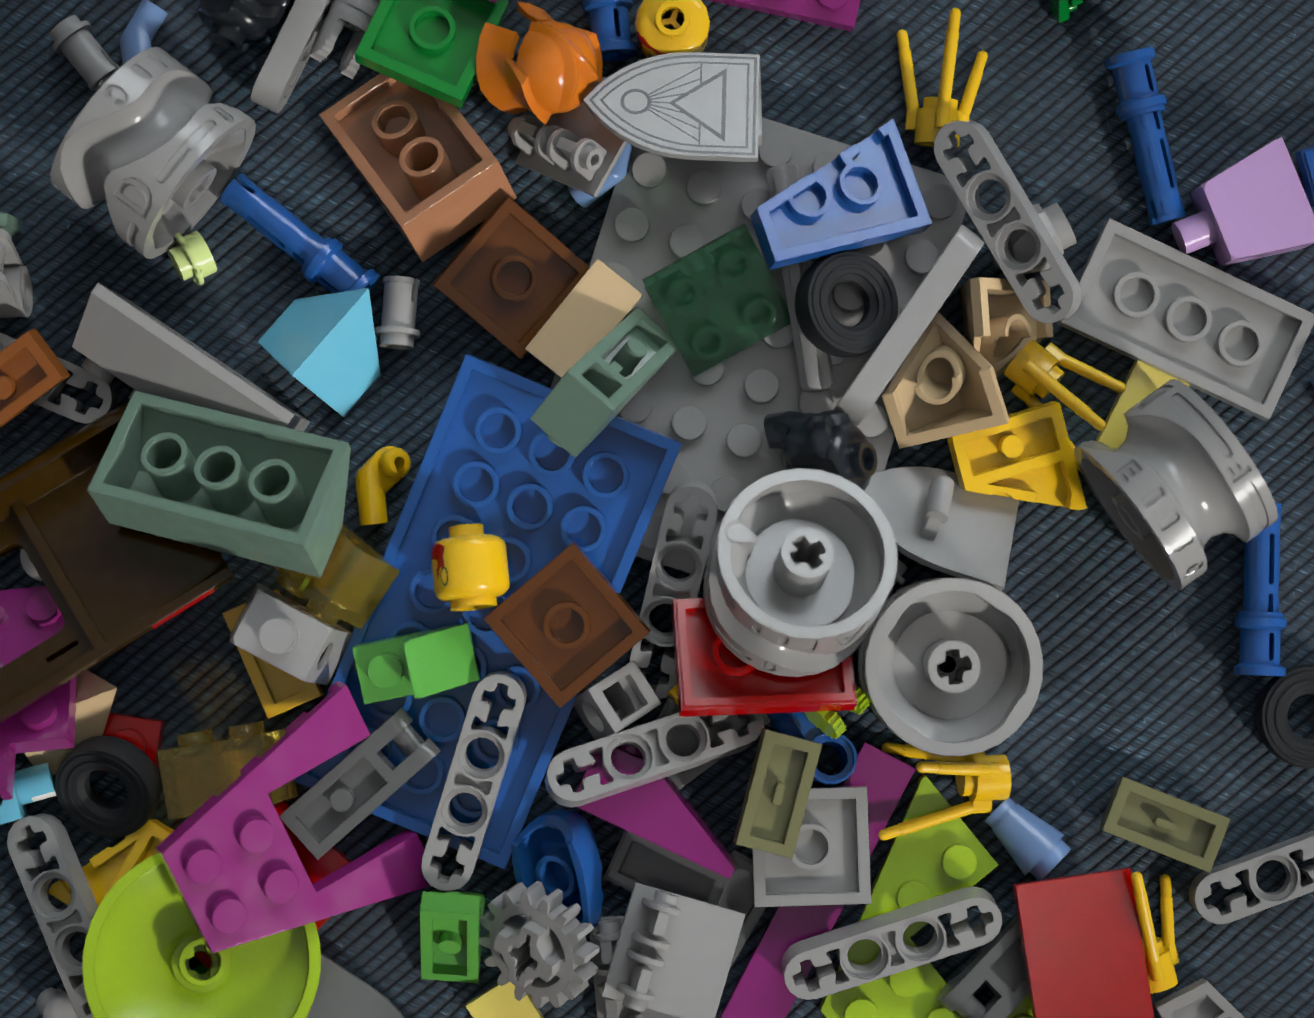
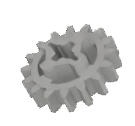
[479,881,600,1008]

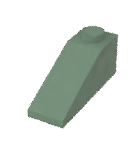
[530,307,681,458]

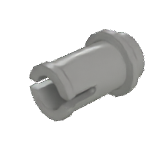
[49,15,120,91]
[375,276,421,350]

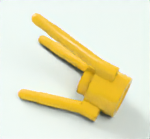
[896,8,988,148]
[1004,339,1126,475]
[878,742,1011,840]
[1131,871,1180,994]

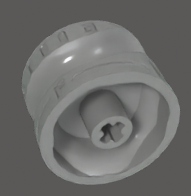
[50,46,256,259]
[1074,379,1278,590]
[703,468,897,677]
[856,577,1043,756]

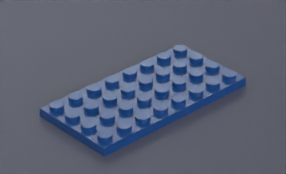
[292,354,682,869]

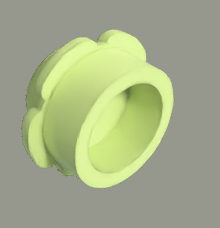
[167,230,217,285]

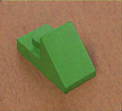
[352,622,481,705]
[420,890,485,983]

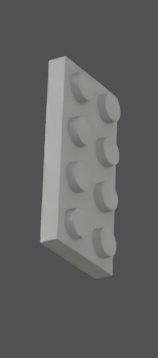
[1058,218,1314,421]

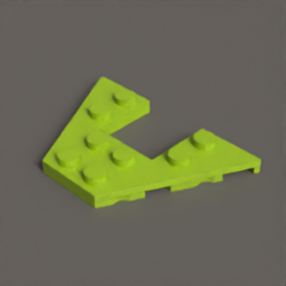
[819,774,1033,1018]

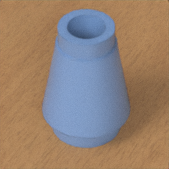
[985,798,1071,880]

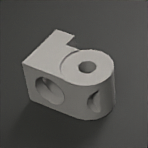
[573,660,661,741]

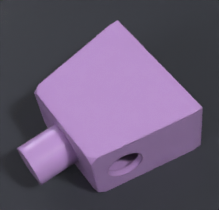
[1172,137,1314,266]

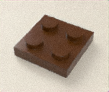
[432,196,590,359]
[484,541,650,708]

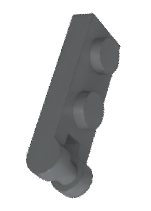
[279,707,441,860]
[937,915,1029,1018]

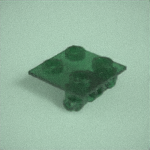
[642,223,791,377]

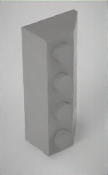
[72,283,310,432]

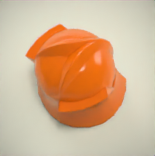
[476,1,603,125]

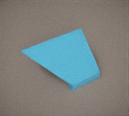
[258,288,382,417]

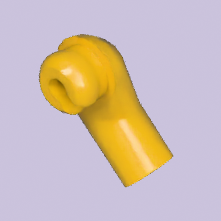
[355,446,411,526]

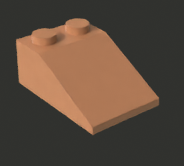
[319,73,517,262]

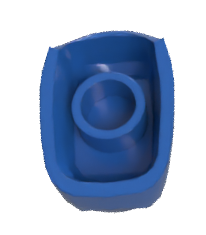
[512,809,604,928]

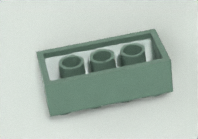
[87,390,351,578]

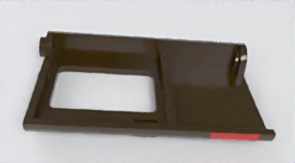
[0,402,235,723]

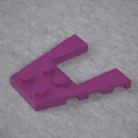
[156,681,431,953]

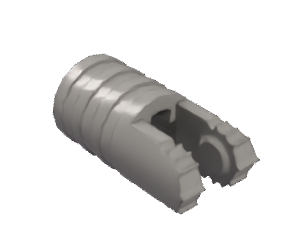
[308,0,381,79]

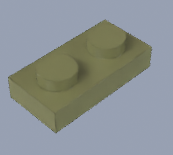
[733,728,822,859]
[1099,775,1231,873]

